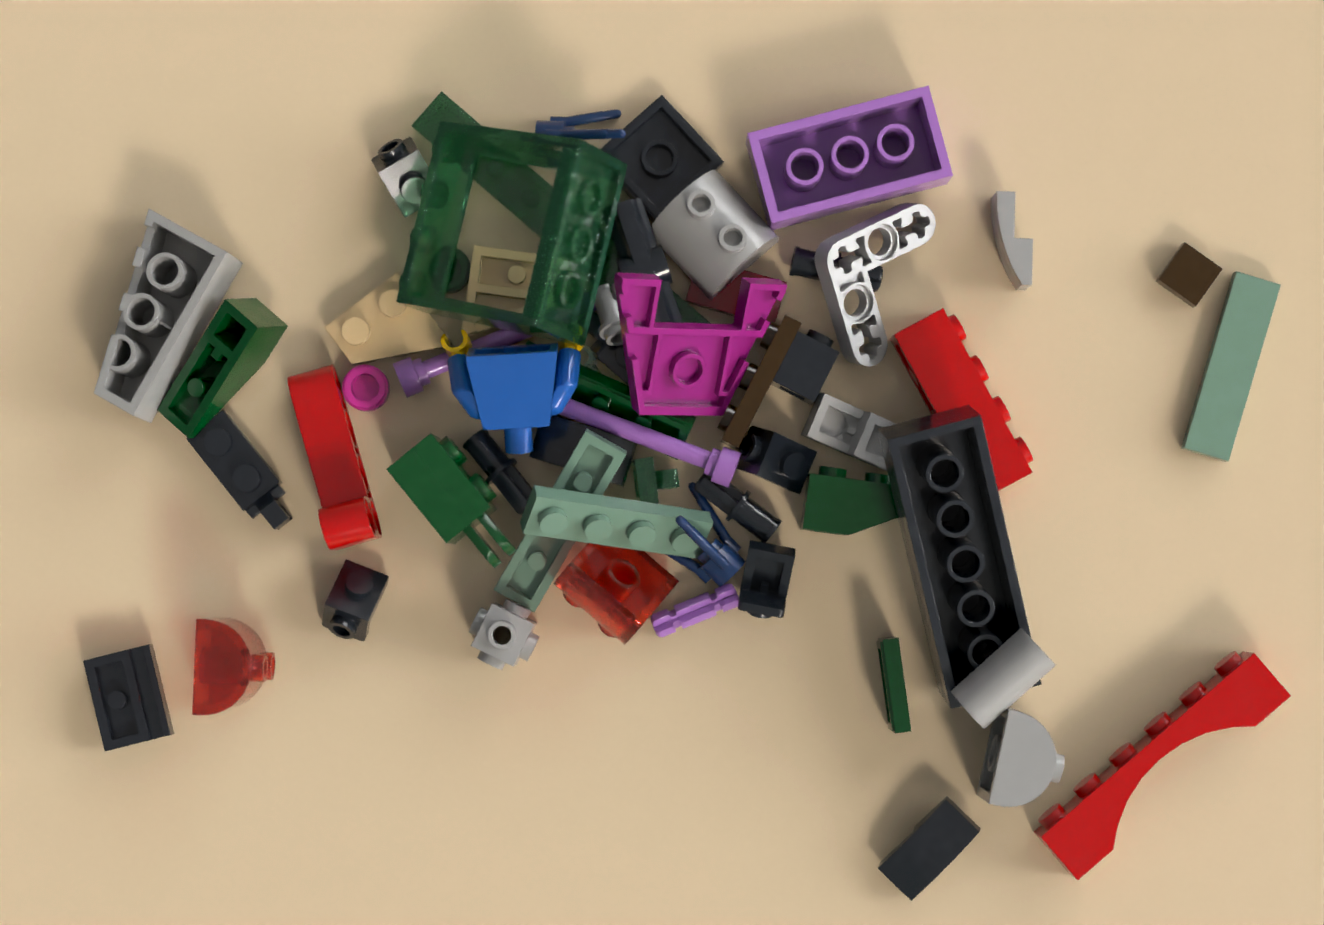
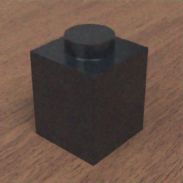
[771,329,840,405]

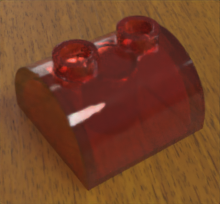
[553,543,679,645]
[192,617,275,715]

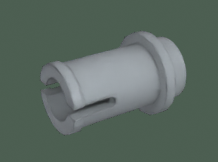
[591,283,623,346]

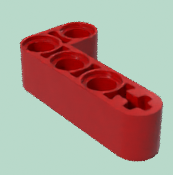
[287,364,382,550]

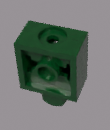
[386,433,517,568]

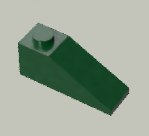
[157,298,288,439]

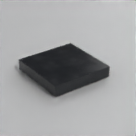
[594,95,724,222]

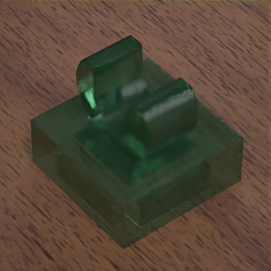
[631,457,680,504]

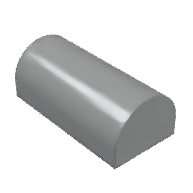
[951,628,1056,729]

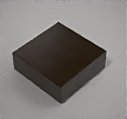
[1155,242,1223,308]

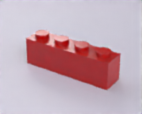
[890,308,1033,491]

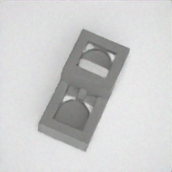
[991,191,1033,290]
[801,393,896,471]

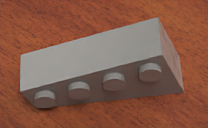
[94,209,243,423]

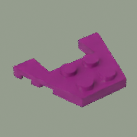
[614,272,787,416]

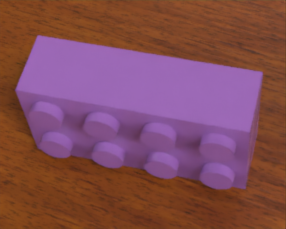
[746,85,953,230]

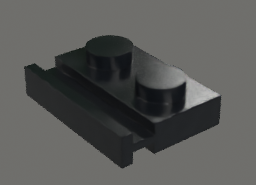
[83,644,174,751]

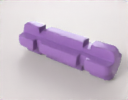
[651,584,739,637]

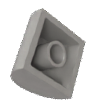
[651,170,779,301]
[976,707,1065,807]

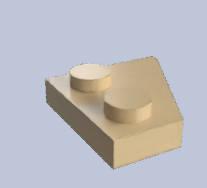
[462,245,566,336]
[324,272,453,366]

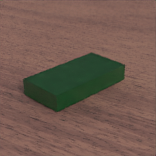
[877,636,911,733]

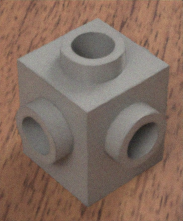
[469,599,540,670]

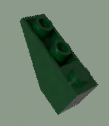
[800,466,898,536]

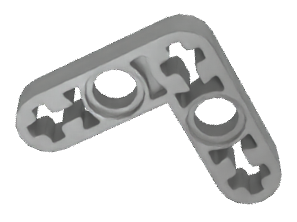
[815,203,936,367]

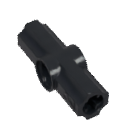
[604,198,684,323]

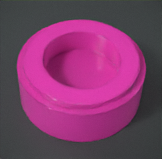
[342,365,390,412]

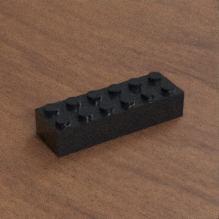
[877,405,1042,709]

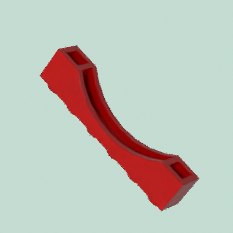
[1034,651,1291,880]

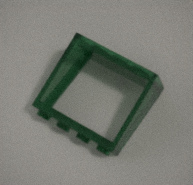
[396,121,627,346]

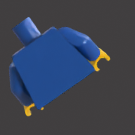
[440,324,586,454]

